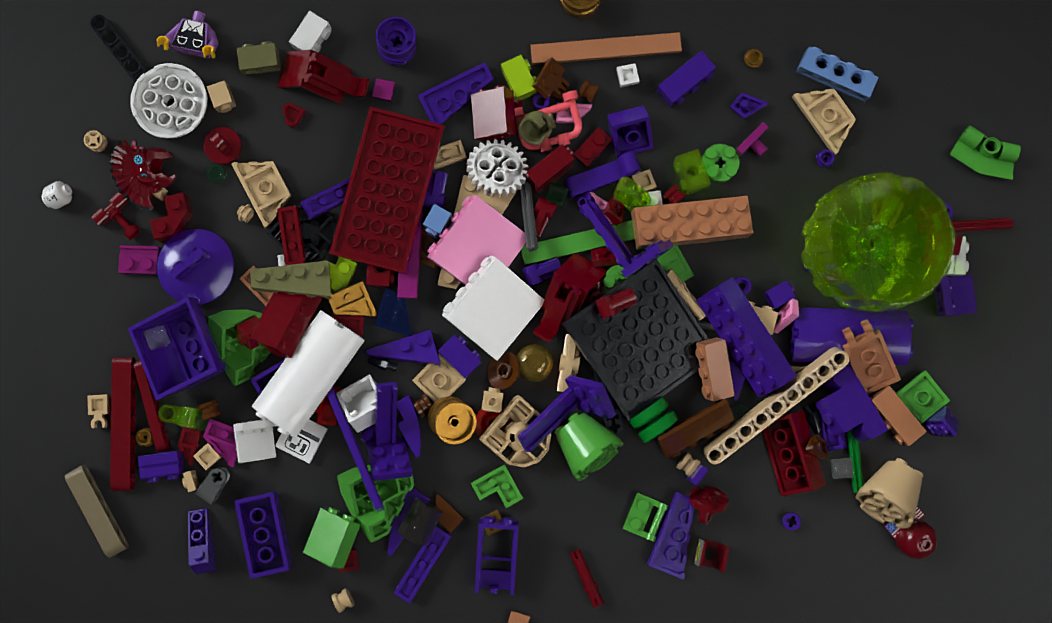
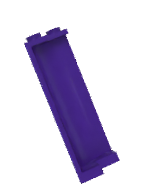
[789,307,913,365]

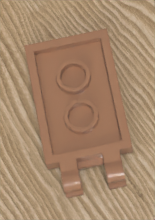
[842,319,901,394]

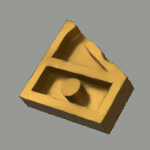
[328,281,377,316]

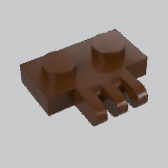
[532,57,569,100]

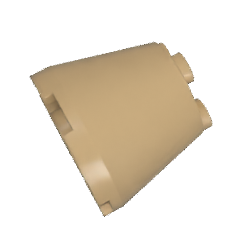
[856,458,923,528]

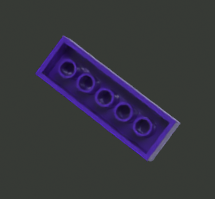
[696,277,797,398]

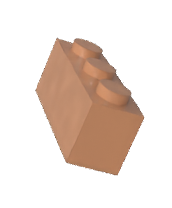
[696,337,734,402]
[870,386,927,446]

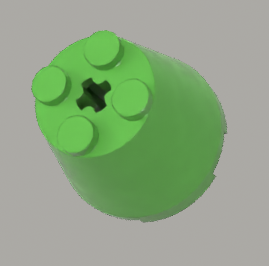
[554,413,624,481]

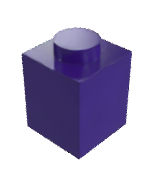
[763,281,796,309]

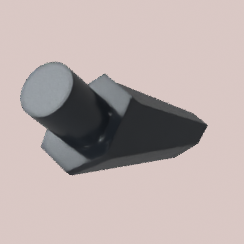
[367,357,398,372]
[803,403,821,434]

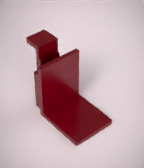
[278,49,370,104]
[533,253,607,343]

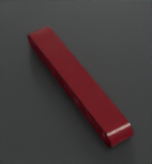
[110,357,136,491]

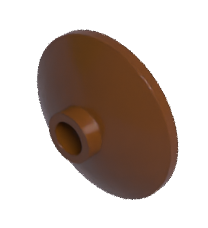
[487,351,520,390]

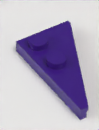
[366,330,441,366]

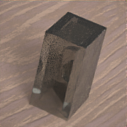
[397,497,443,546]

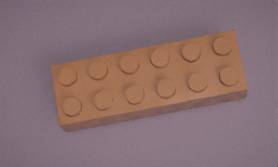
[631,196,753,250]

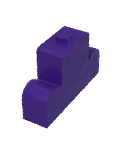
[815,362,888,442]

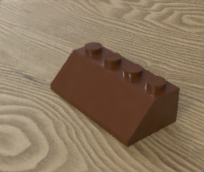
[654,399,735,459]

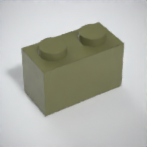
[237,41,281,75]

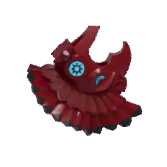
[109,139,177,211]

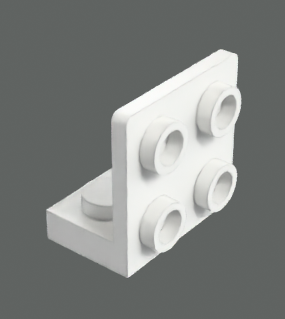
[233,419,277,463]

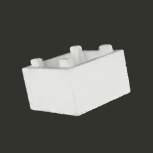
[336,374,377,433]

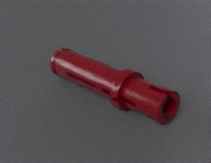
[569,549,605,608]

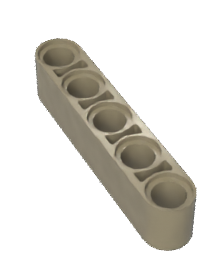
[65,465,128,558]

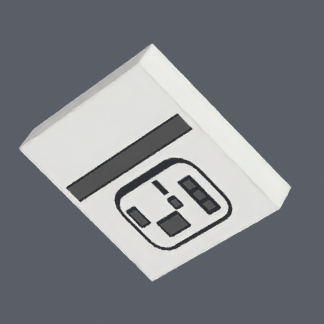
[275,419,328,464]

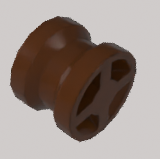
[578,79,600,103]
[412,394,433,418]
[198,400,221,421]

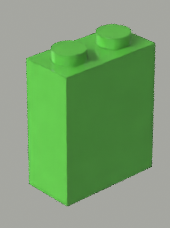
[303,507,361,569]

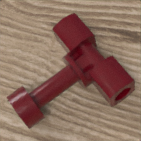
[91,193,141,240]

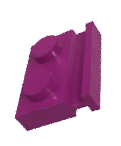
[118,245,160,275]

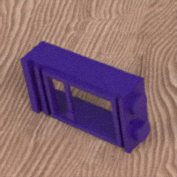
[475,516,519,595]

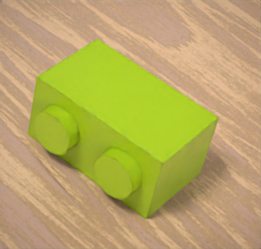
[501,55,537,100]

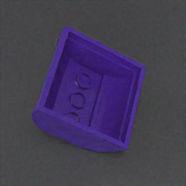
[128,297,228,400]

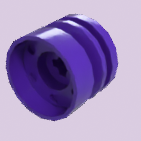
[376,16,417,66]

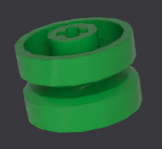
[629,396,679,443]

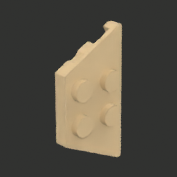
[792,89,856,155]
[232,161,292,228]

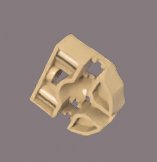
[479,395,551,467]

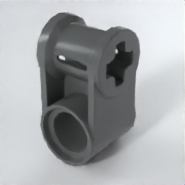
[195,467,230,505]

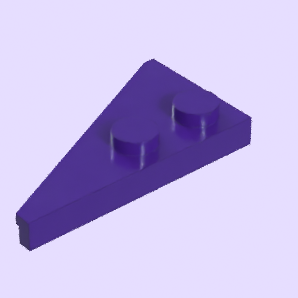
[387,487,430,556]

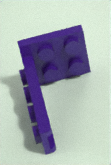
[581,202,674,278]
[517,375,616,452]
[366,382,412,482]

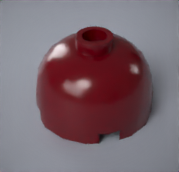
[896,519,938,560]

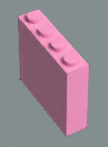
[427,195,526,286]

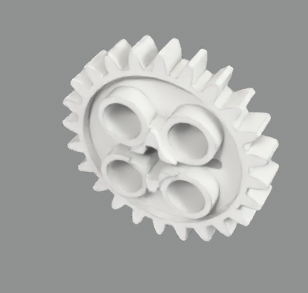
[466,139,528,198]

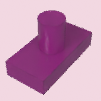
[735,122,768,157]

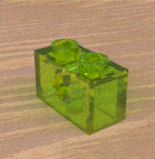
[673,149,711,195]

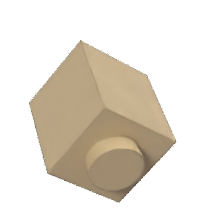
[207,80,236,113]

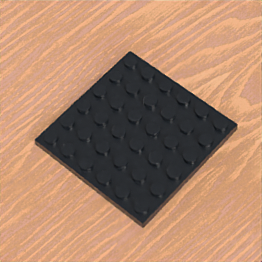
[562,259,708,421]

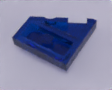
[375,289,411,336]

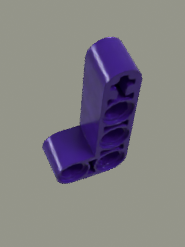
[564,151,641,199]

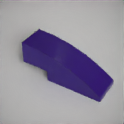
[397,396,422,458]

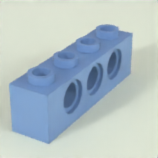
[796,47,879,102]

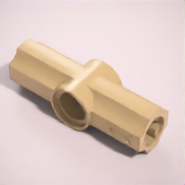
[557,334,580,392]

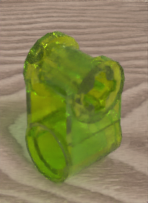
[613,177,651,212]
[159,405,199,428]

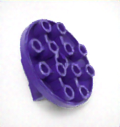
[157,229,235,305]

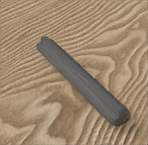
[520,182,538,252]

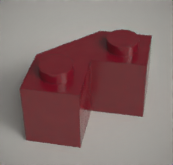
[150,192,193,242]

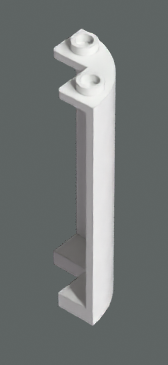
[252,310,365,437]

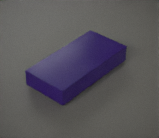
[686,465,708,485]

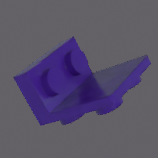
[933,275,977,317]

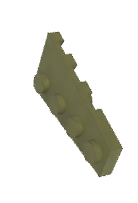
[250,261,332,299]

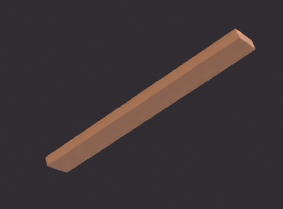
[531,32,682,65]

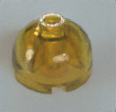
[516,344,553,382]

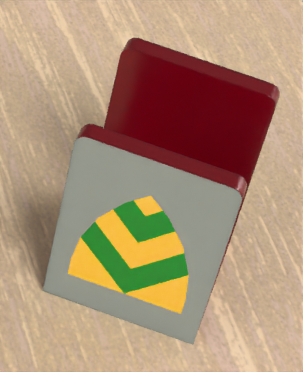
[694,538,730,573]

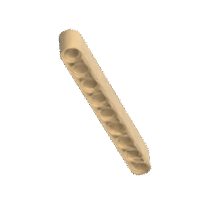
[703,347,849,464]

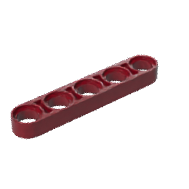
[134,360,170,452]

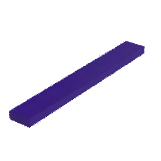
[327,386,385,513]

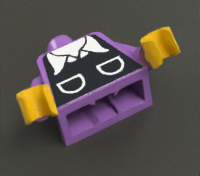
[157,11,219,59]

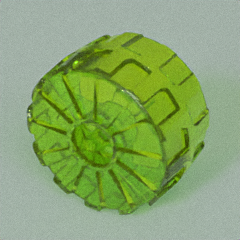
[801,172,956,312]

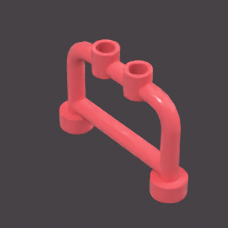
[515,90,582,153]

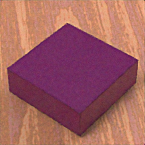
[372,78,395,102]

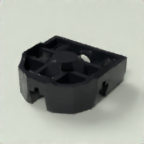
[267,204,337,263]

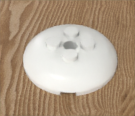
[130,63,207,139]

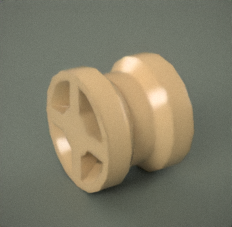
[84,130,108,152]
[676,452,700,477]
[332,588,354,613]

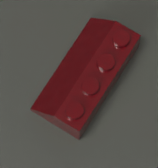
[249,292,323,358]
[762,410,826,496]

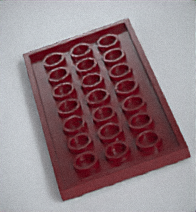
[329,106,445,274]

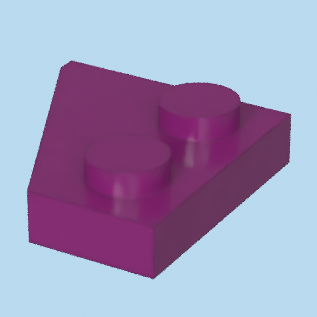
[203,418,238,467]

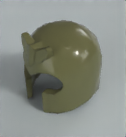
[519,111,556,145]

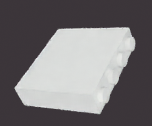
[442,255,544,361]

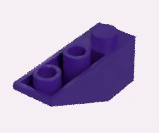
[924,406,959,437]
[188,508,215,574]

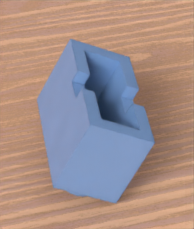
[423,204,452,240]

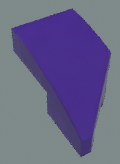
[729,360,746,402]

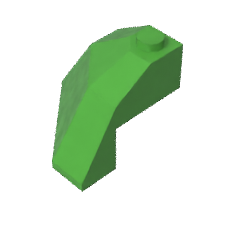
[208,310,271,386]
[337,465,414,542]

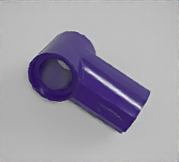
[424,171,448,208]
[522,258,561,287]

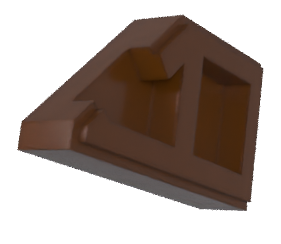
[806,435,828,460]
[436,494,464,533]

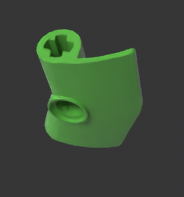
[950,125,1021,180]

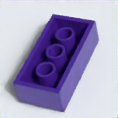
[234,491,293,579]

